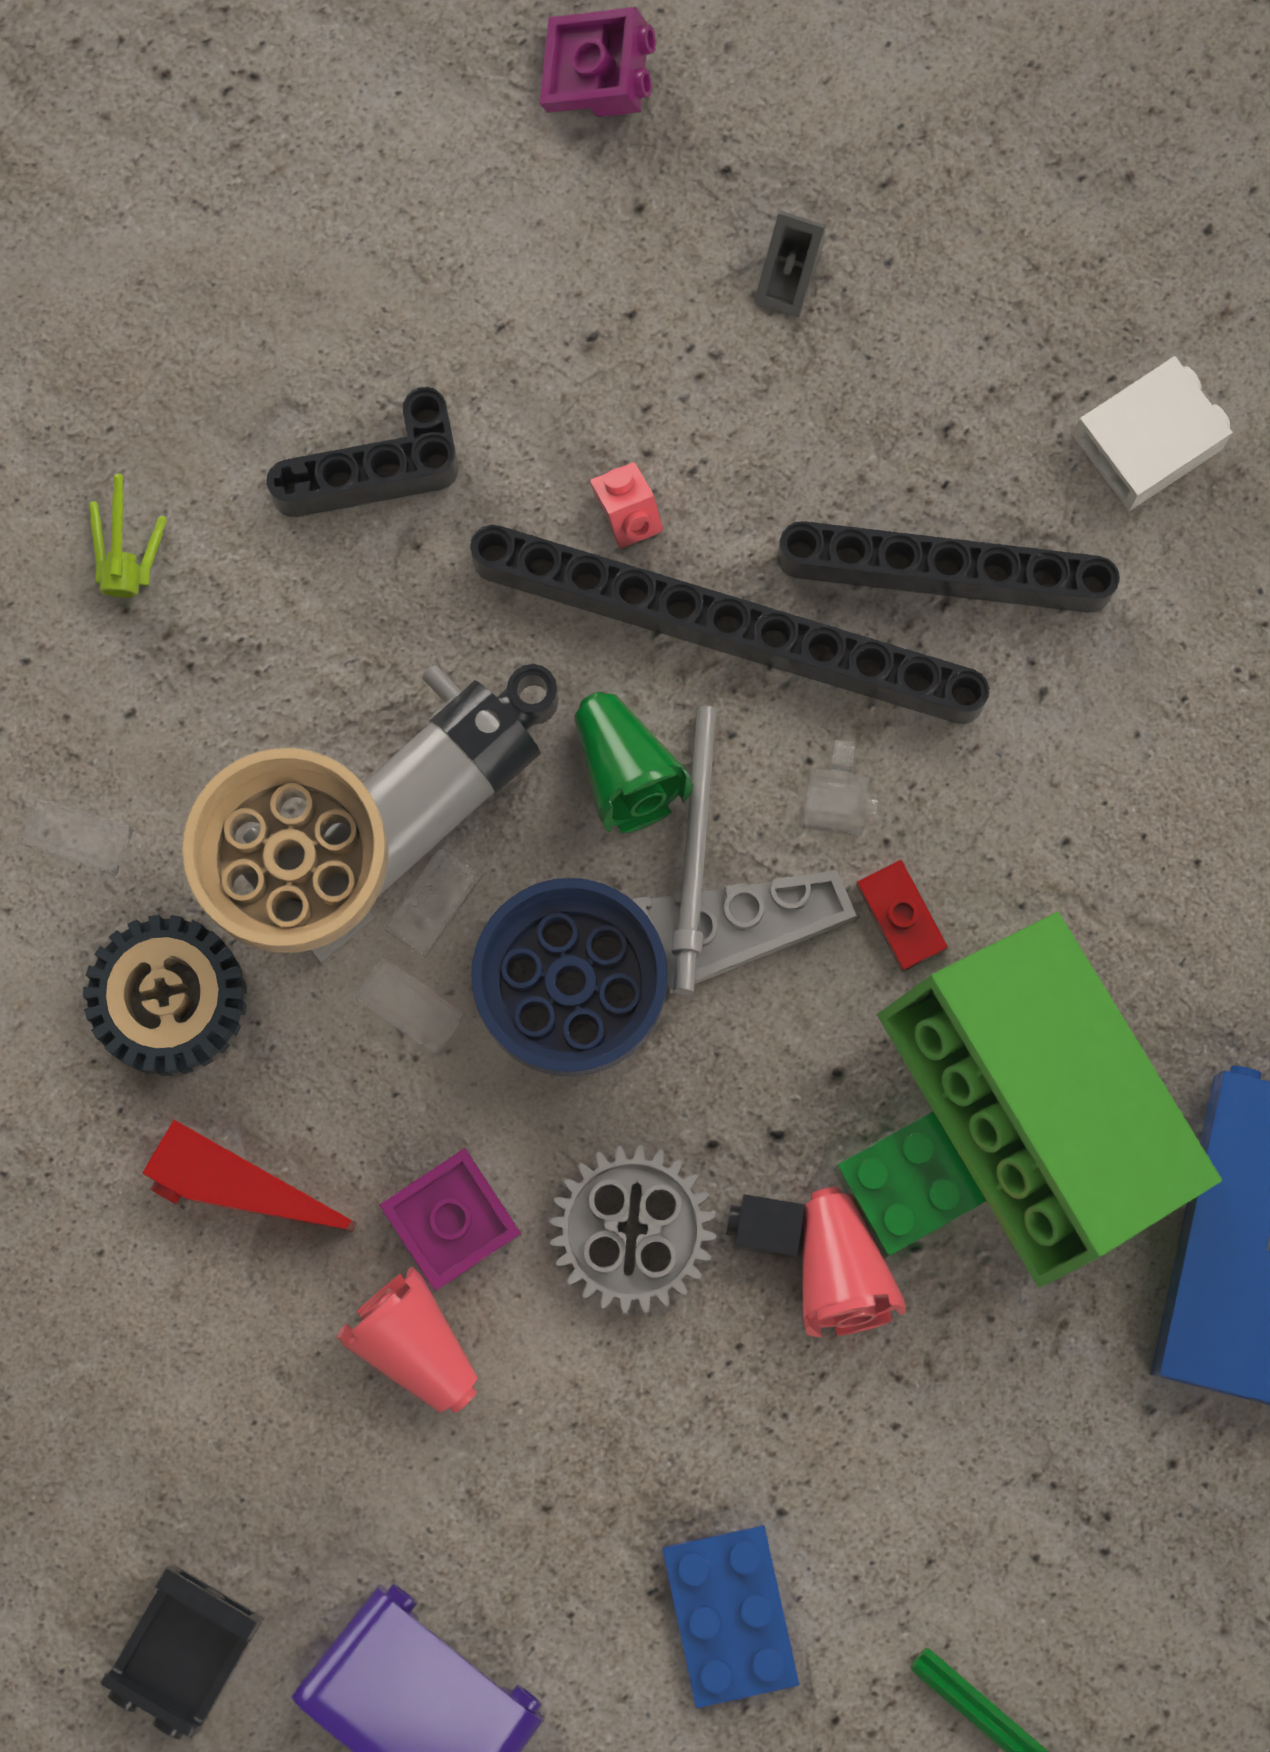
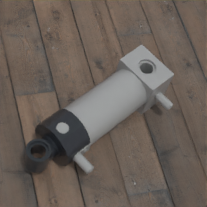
[242,664,559,964]

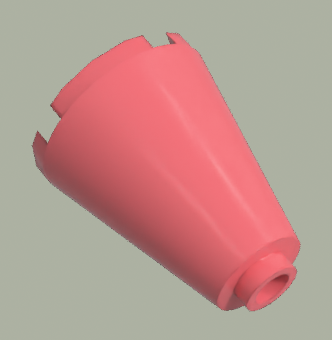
[802,1187,906,1337]
[336,1266,478,1413]

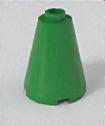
[574,692,694,834]

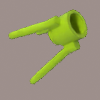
[89,473,167,598]

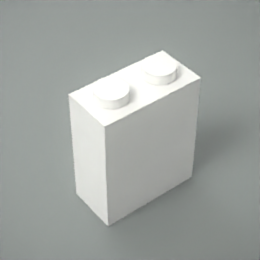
[1072,356,1233,511]

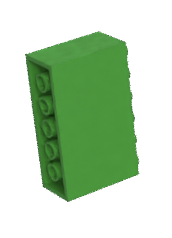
[876,911,1223,1288]

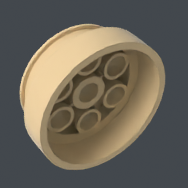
[183,748,389,953]

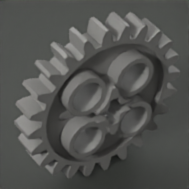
[549,1145,716,1314]

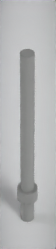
[672,706,717,995]

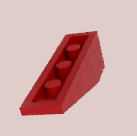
[142,1119,357,1232]

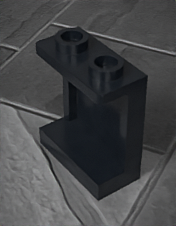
[100,1565,264,1740]

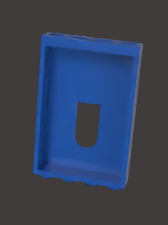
[1150,1066,1270,1405]

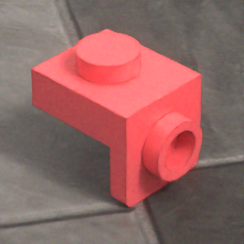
[590,462,663,548]

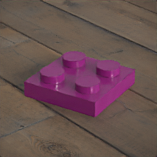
[379,1148,522,1292]

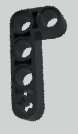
[266,387,458,517]

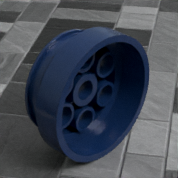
[471,878,667,1077]

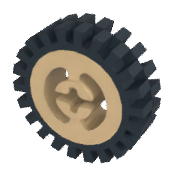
[83,915,247,1076]

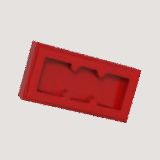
[856,859,948,972]

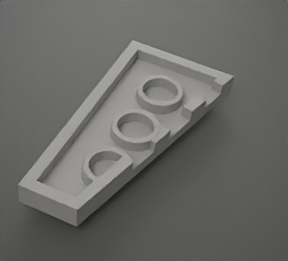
[632,870,857,994]

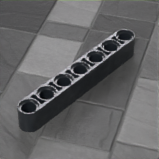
[777,521,1120,613]

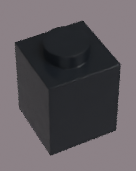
[726,1194,805,1259]

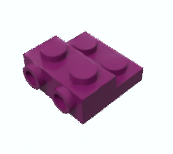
[540,7,656,117]

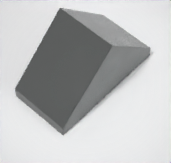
[754,211,826,317]

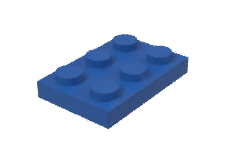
[662,1525,799,1709]

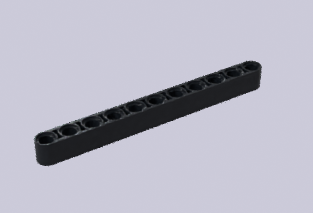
[470,524,990,724]

